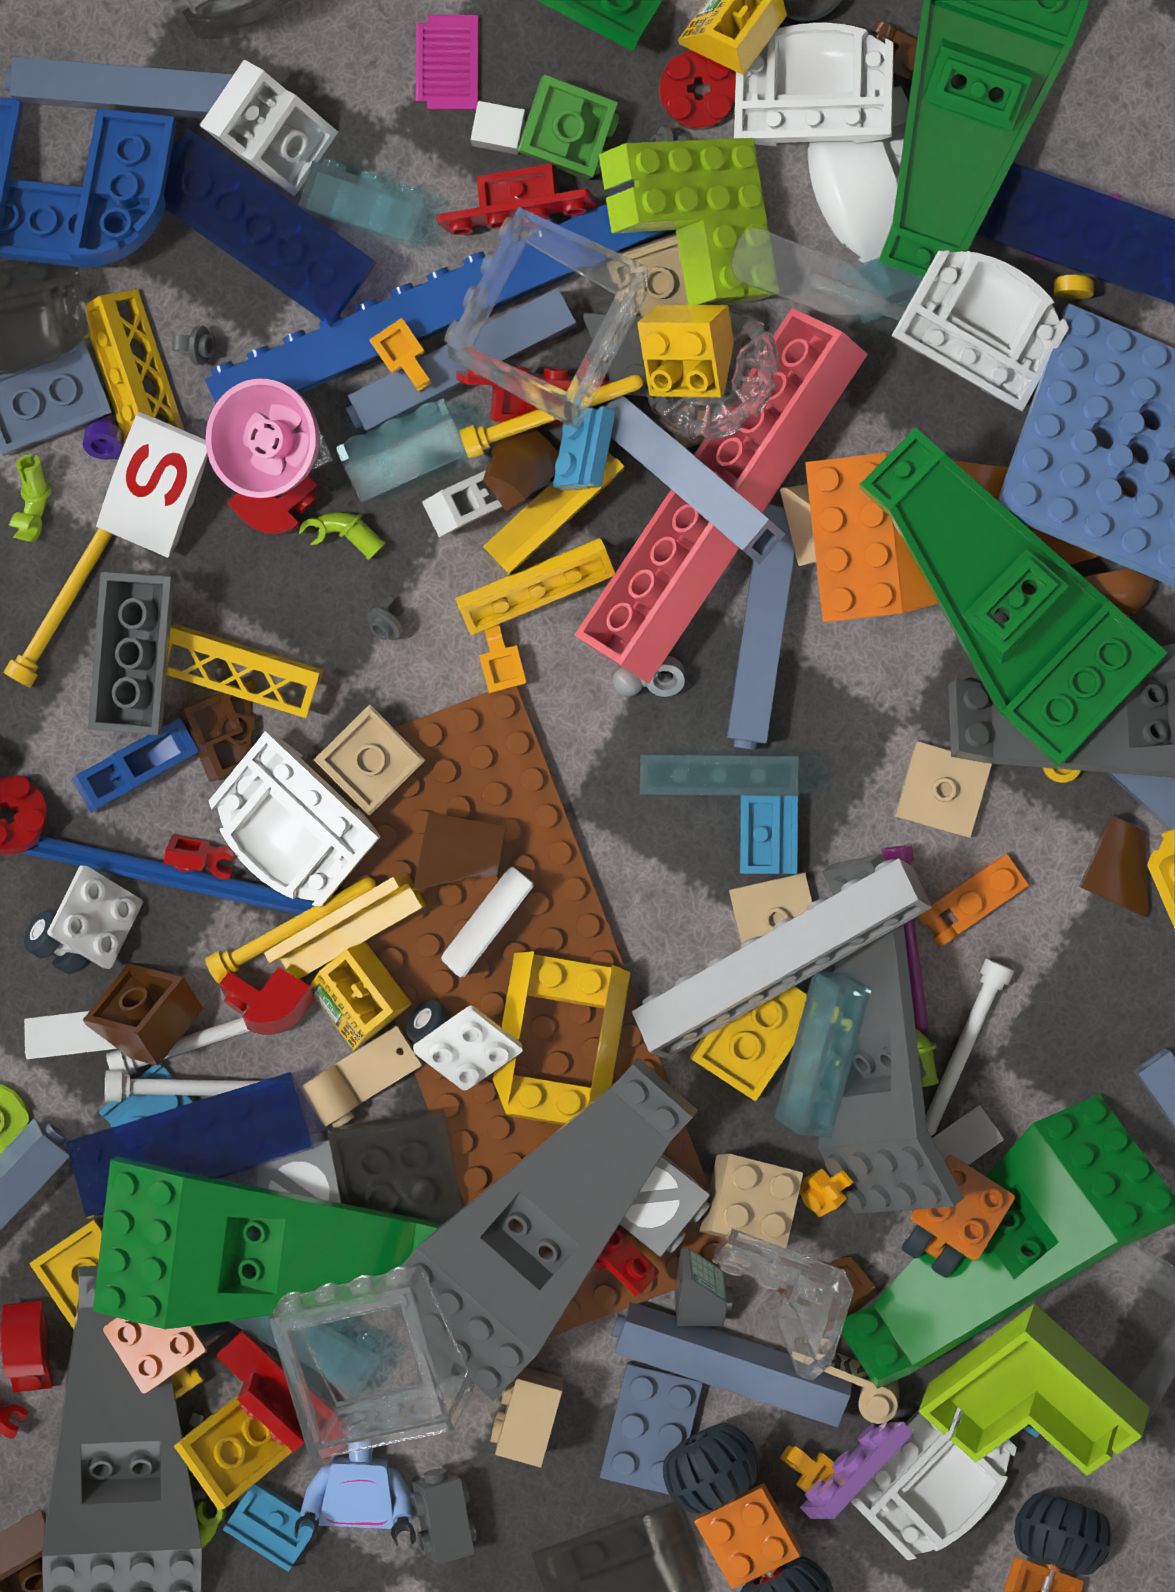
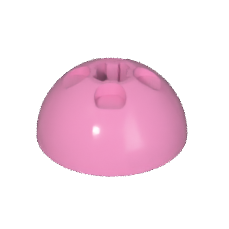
[206,379,320,498]

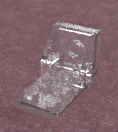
[711,1228,854,1381]

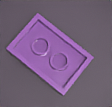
[800,1422,913,1519]

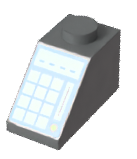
[674,1248,733,1326]

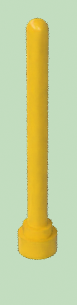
[459,375,643,459]
[3,528,113,688]
[205,877,376,984]

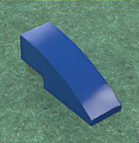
[72,718,199,813]

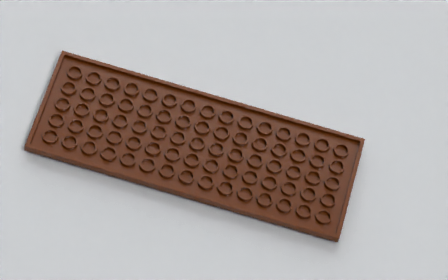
[306,686,739,1338]

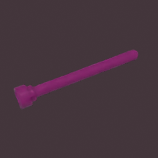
[881,845,928,1032]

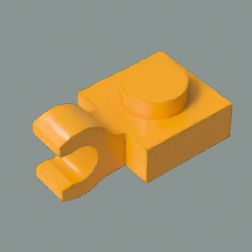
[369,318,432,392]
[479,624,527,693]
[799,1169,853,1217]
[780,1445,834,1492]

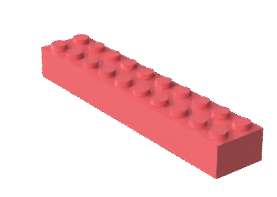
[574,308,868,684]

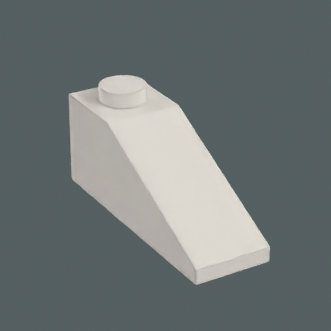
[422,470,552,537]

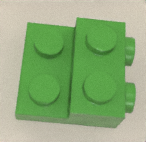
[517,75,619,180]

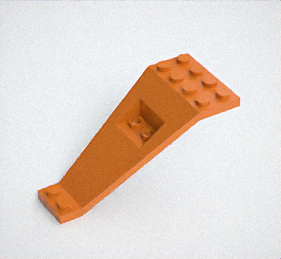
[805,452,1128,623]

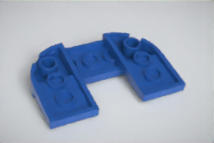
[0,98,177,267]

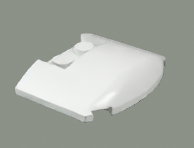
[734,23,894,146]
[808,85,909,265]
[892,250,1069,411]
[209,731,381,907]
[850,1406,1017,1560]

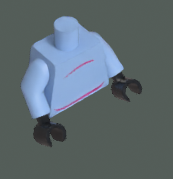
[294,1435,417,1546]

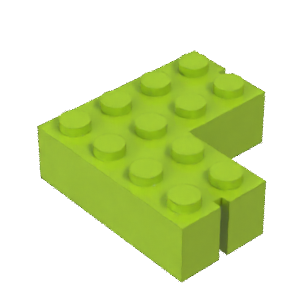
[599,138,779,305]
[918,1303,1150,1476]

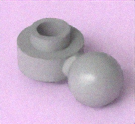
[613,656,685,697]

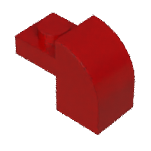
[227,475,320,535]
[219,966,315,1035]
[1,1301,53,1392]

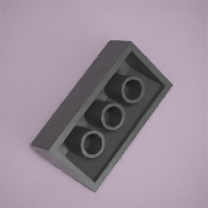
[88,572,175,736]

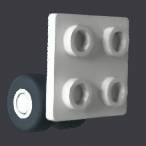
[24,865,143,974]
[406,1000,523,1091]

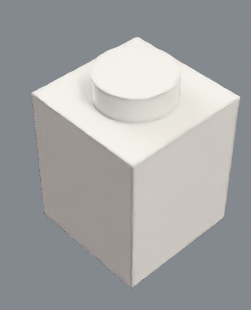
[471,101,527,155]

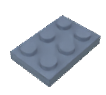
[0,339,114,456]
[600,1362,703,1495]

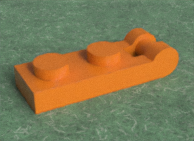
[917,853,1029,947]

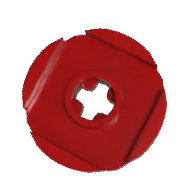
[659,50,736,130]
[0,775,48,855]

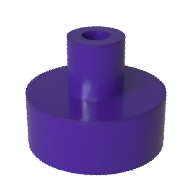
[83,418,124,460]

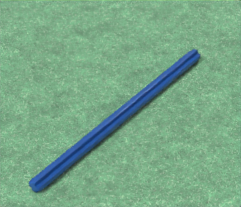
[22,836,315,915]

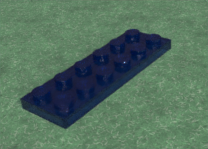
[164,129,377,327]
[976,162,1175,307]
[66,1072,314,1219]

